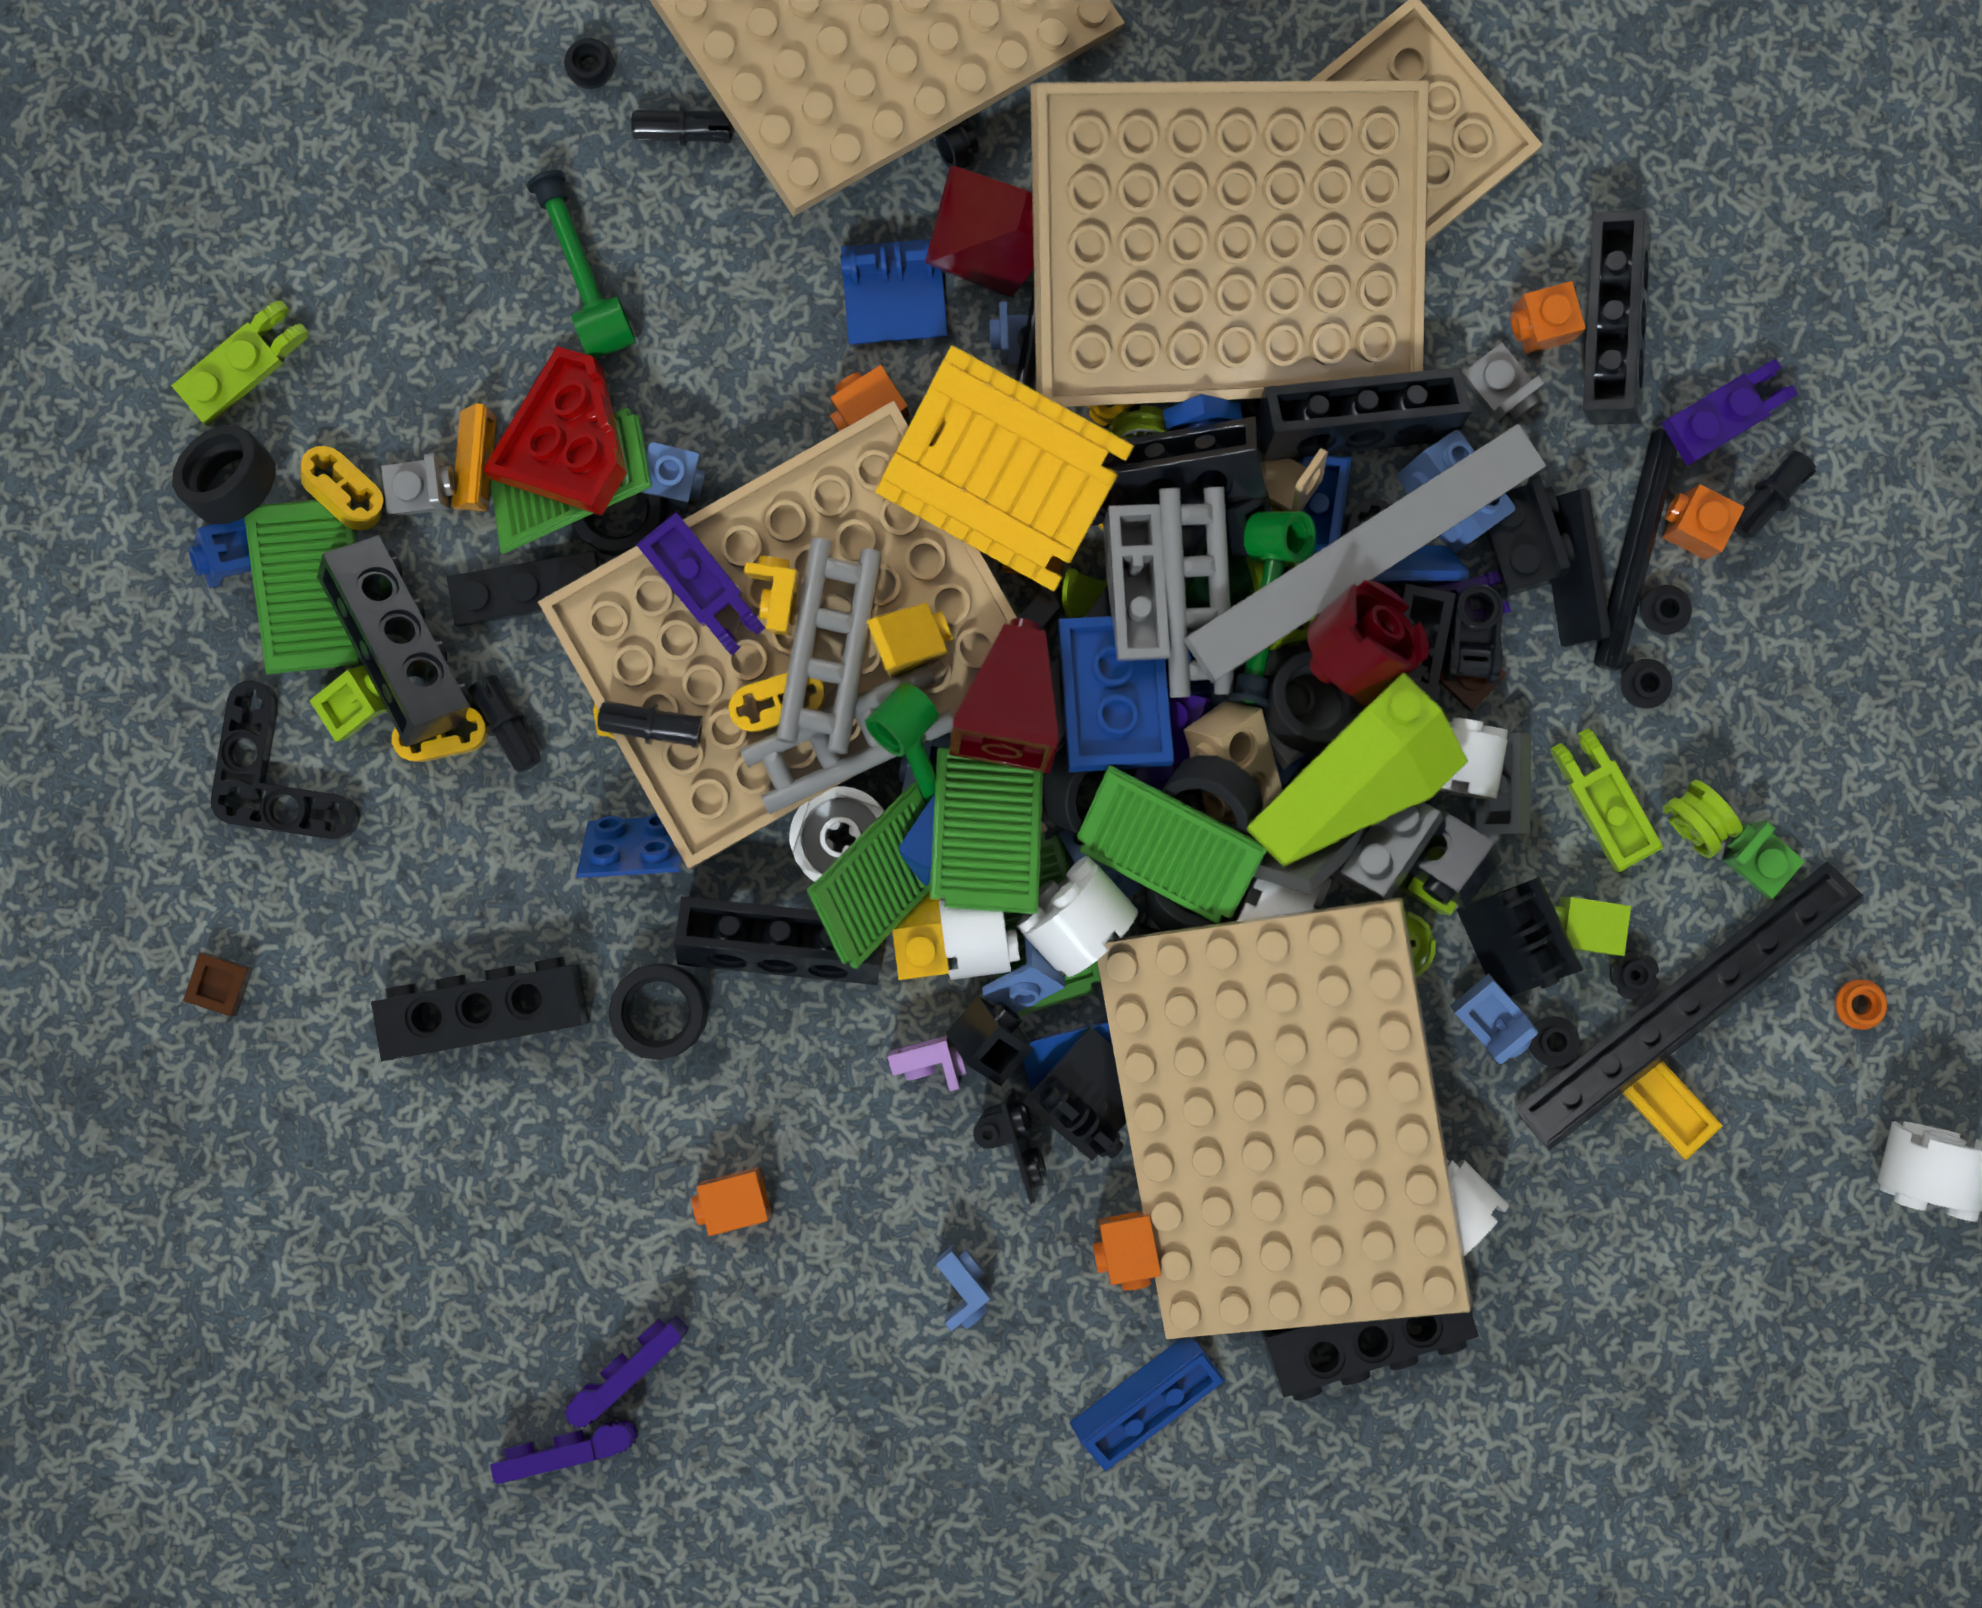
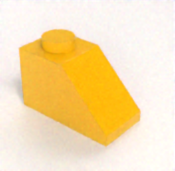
[867,602,953,678]
[892,891,950,980]

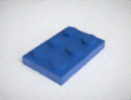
[1058,616,1174,772]

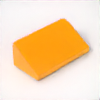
[452,403,497,511]

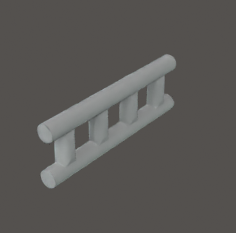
[1159,487,1235,698]
[776,537,881,754]
[740,663,953,814]

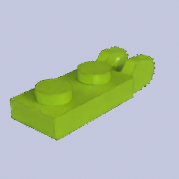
[171,300,310,426]
[1550,728,1663,873]

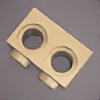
[1184,701,1283,822]

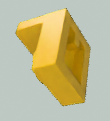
[743,556,801,636]

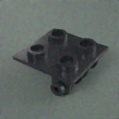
[1457,876,1583,996]
[1023,1026,1127,1161]
[973,1088,1047,1204]

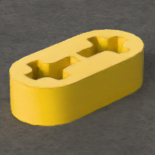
[300,446,384,531]
[728,672,826,733]
[392,707,489,762]

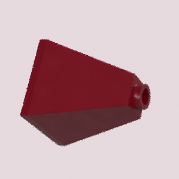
[925,166,1034,297]
[949,618,1059,774]

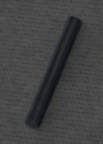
[1594,429,1678,671]

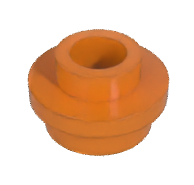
[1834,979,1887,1030]

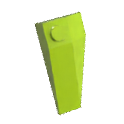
[1246,673,1469,867]

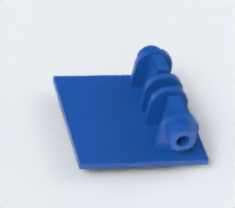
[840,239,948,345]
[576,813,682,878]

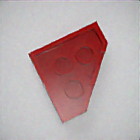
[482,346,627,516]

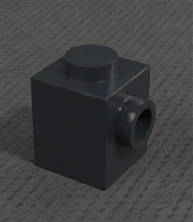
[946,995,1033,1086]

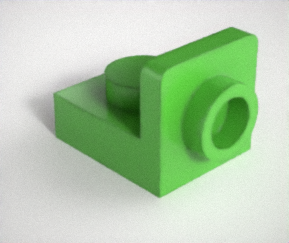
[1723,821,1805,899]

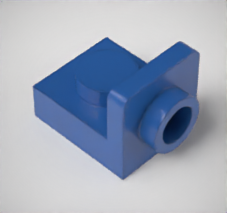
[1163,394,1243,431]
[189,518,251,588]

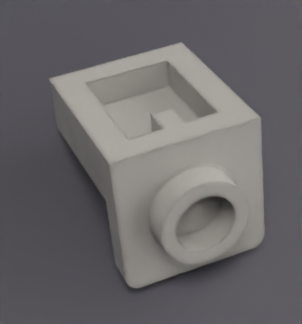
[1462,342,1545,422]
[381,453,456,517]

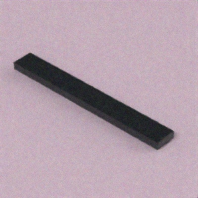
[1514,861,1864,1151]

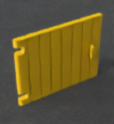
[875,345,1134,591]

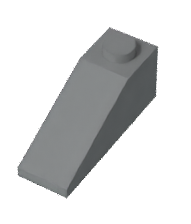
[1103,504,1170,661]

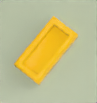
[1622,1061,1723,1160]

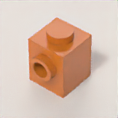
[1510,281,1586,355]
[829,364,910,432]
[1662,484,1745,560]
[1092,1210,1161,1291]

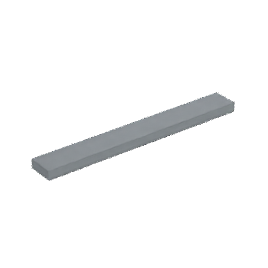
[1184,424,1546,683]

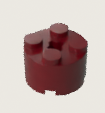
[1307,580,1429,706]

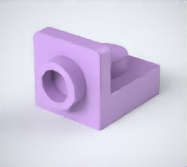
[887,1035,967,1092]

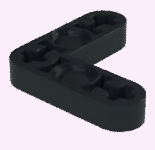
[211,680,360,839]

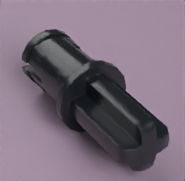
[631,106,731,147]
[1734,451,1816,539]
[468,675,541,773]
[598,701,703,748]

